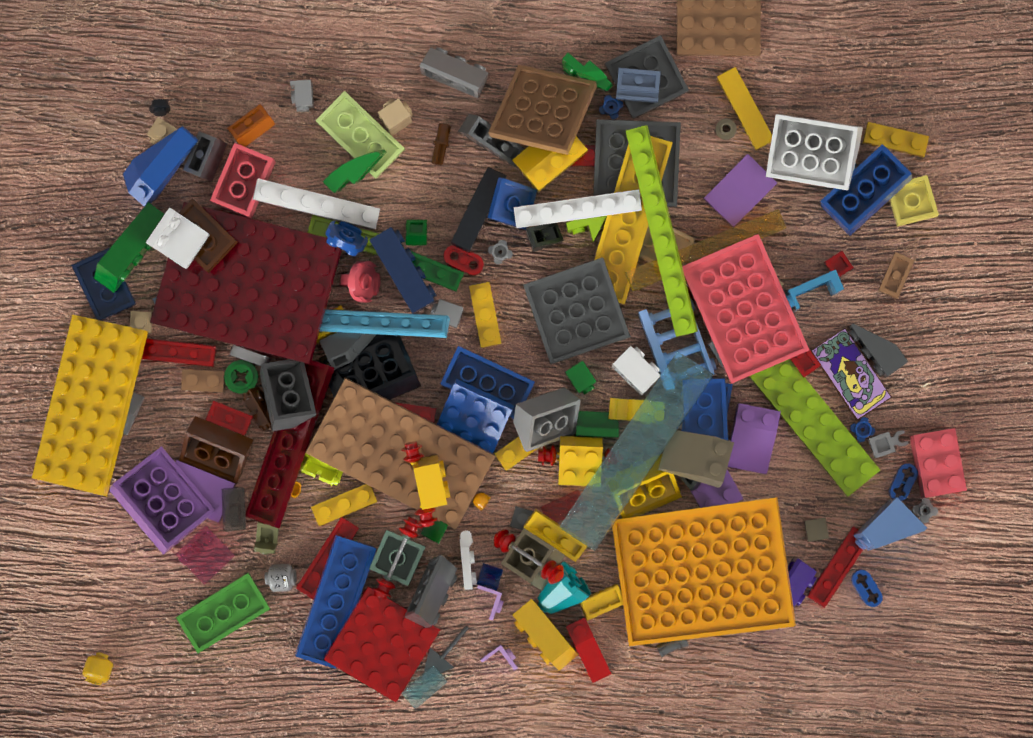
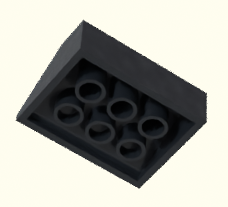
[319,334,421,400]

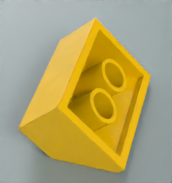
[512,136,588,192]
[605,454,682,518]

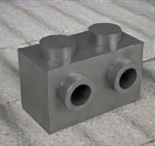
[183,131,227,182]

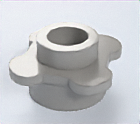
[488,240,513,265]
[912,498,938,523]

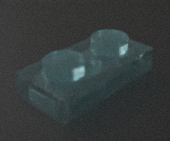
[401,665,447,710]

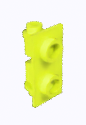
[300,453,343,486]

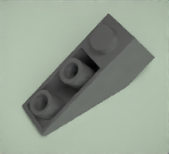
[848,323,908,378]
[320,332,376,370]

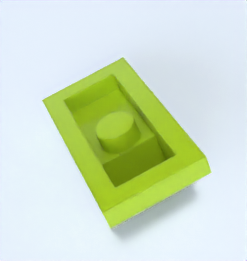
[566,216,607,243]

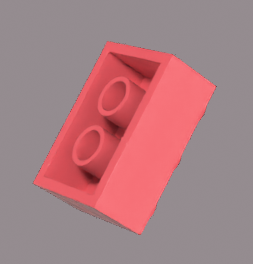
[210,143,276,219]
[909,428,967,498]

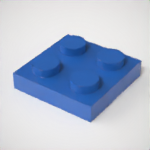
[487,177,537,230]

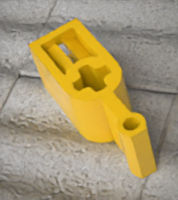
[608,398,665,424]

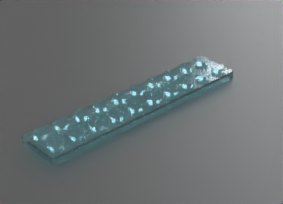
[559,351,713,551]

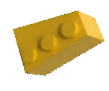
[513,599,579,671]

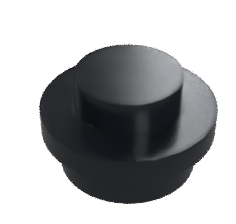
[149,99,170,117]

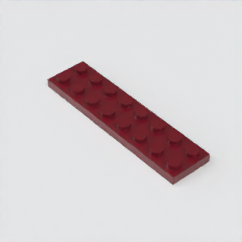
[245,361,334,528]

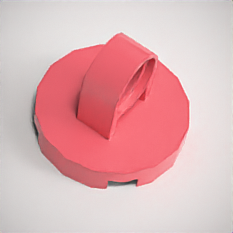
[339,261,380,303]

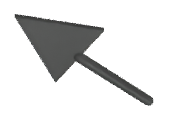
[422,626,469,681]

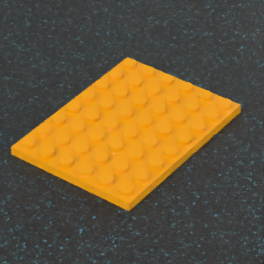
[611,497,796,646]

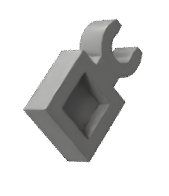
[868,430,908,458]

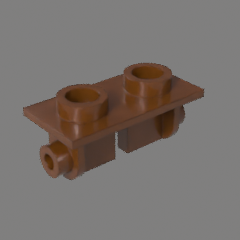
[243,386,271,431]

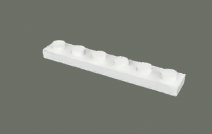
[252,178,380,229]
[513,189,642,228]

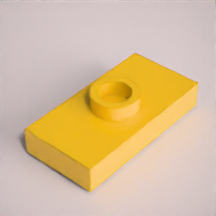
[579,584,623,621]

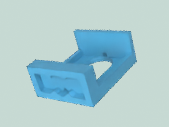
[785,270,844,313]

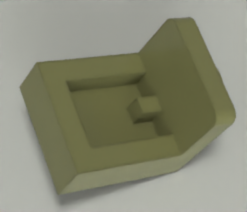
[254,521,279,555]

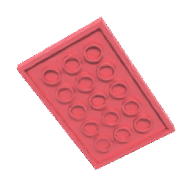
[682,234,809,384]

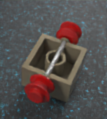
[494,528,565,591]

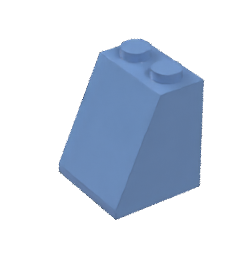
[853,497,927,550]

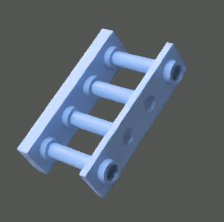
[638,299,717,392]

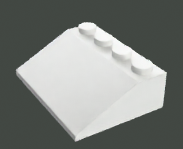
[766,114,863,190]

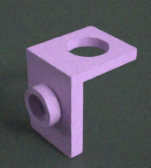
[477,585,504,620]
[480,644,518,671]

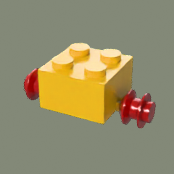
[538,436,623,487]
[401,441,450,527]

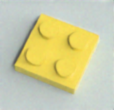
[890,175,939,227]

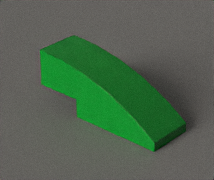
[323,149,387,193]

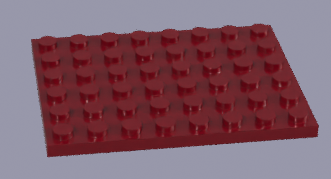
[150,202,342,364]

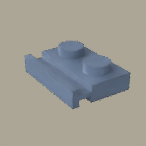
[616,68,661,103]

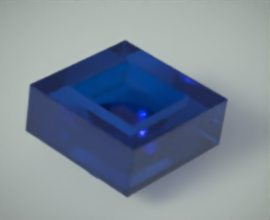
[477,563,503,591]

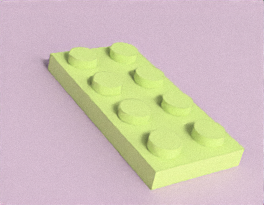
[316,91,405,179]

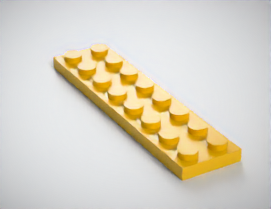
[594,136,673,305]

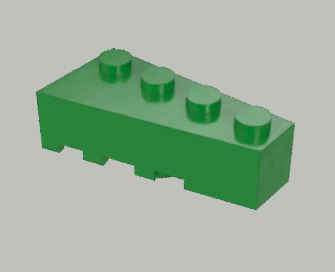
[94,202,165,293]

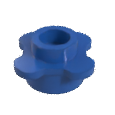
[599,95,623,119]
[850,417,875,442]

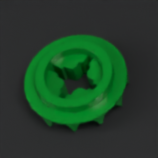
[224,360,258,394]

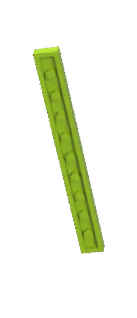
[626,125,698,337]

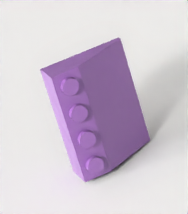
[109,446,216,555]

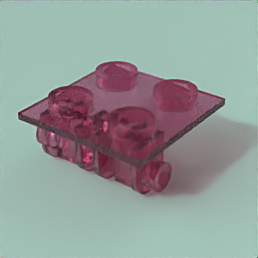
[175,525,235,585]

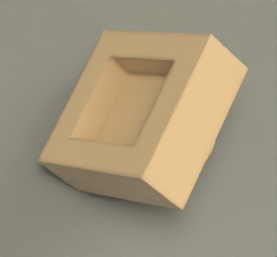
[130,311,152,334]

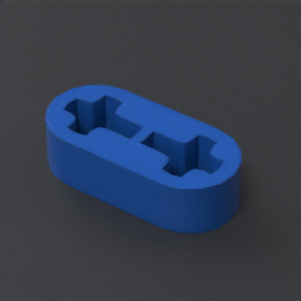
[888,463,918,501]
[851,570,883,607]

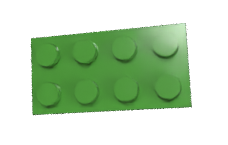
[176,573,271,654]

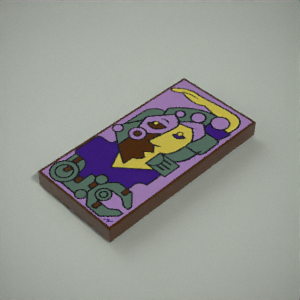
[810,328,892,421]

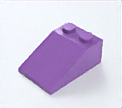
[728,403,781,474]

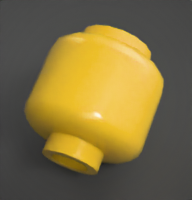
[82,652,113,685]

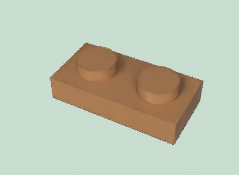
[878,252,915,299]
[181,369,225,393]

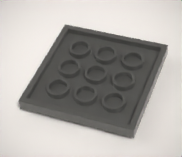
[593,119,681,207]
[523,257,630,364]

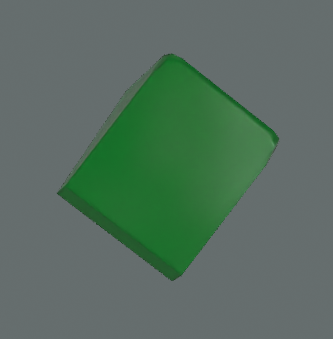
[406,220,427,246]
[421,520,448,544]

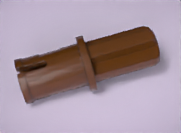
[432,123,452,166]

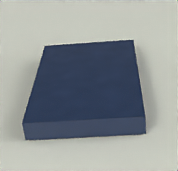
[71,247,137,321]

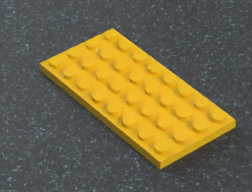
[32,315,148,497]

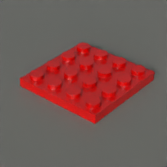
[323,586,440,702]

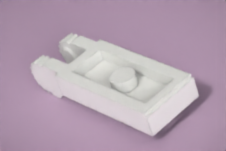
[460,530,477,590]

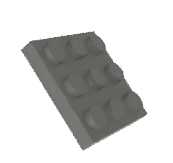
[605,35,689,119]

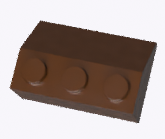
[179,416,254,484]

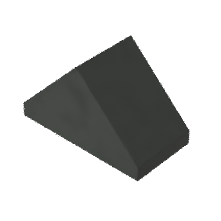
[526,223,564,252]

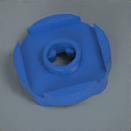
[326,221,368,256]

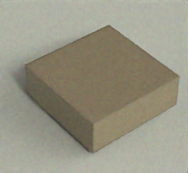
[804,518,829,542]

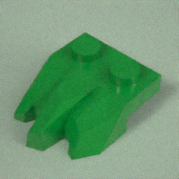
[562,53,613,91]

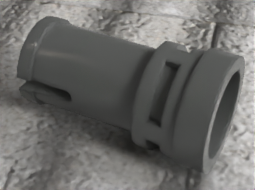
[656,640,689,657]

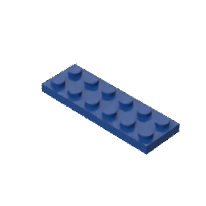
[295,535,377,669]

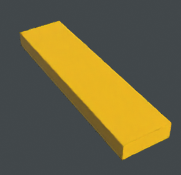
[717,67,772,150]

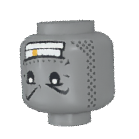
[264,564,297,592]

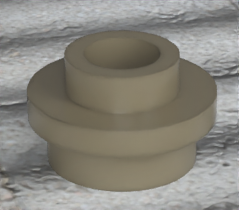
[715,119,737,140]

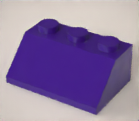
[787,558,817,608]

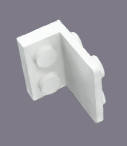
[146,207,209,269]

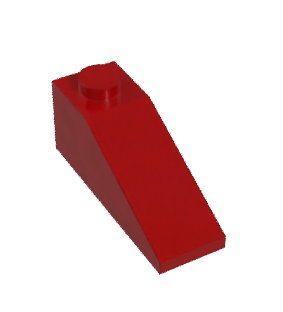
[565,617,611,683]

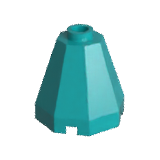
[537,561,591,614]

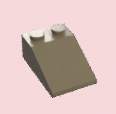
[658,429,734,488]

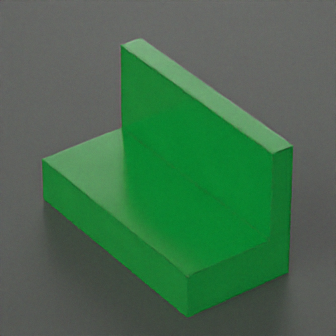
[576,411,619,438]

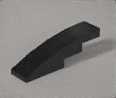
[451,167,507,253]

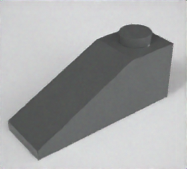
[458,114,525,167]

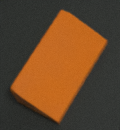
[227,104,275,147]

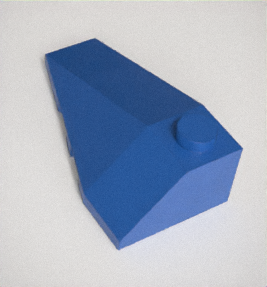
[123,126,198,206]

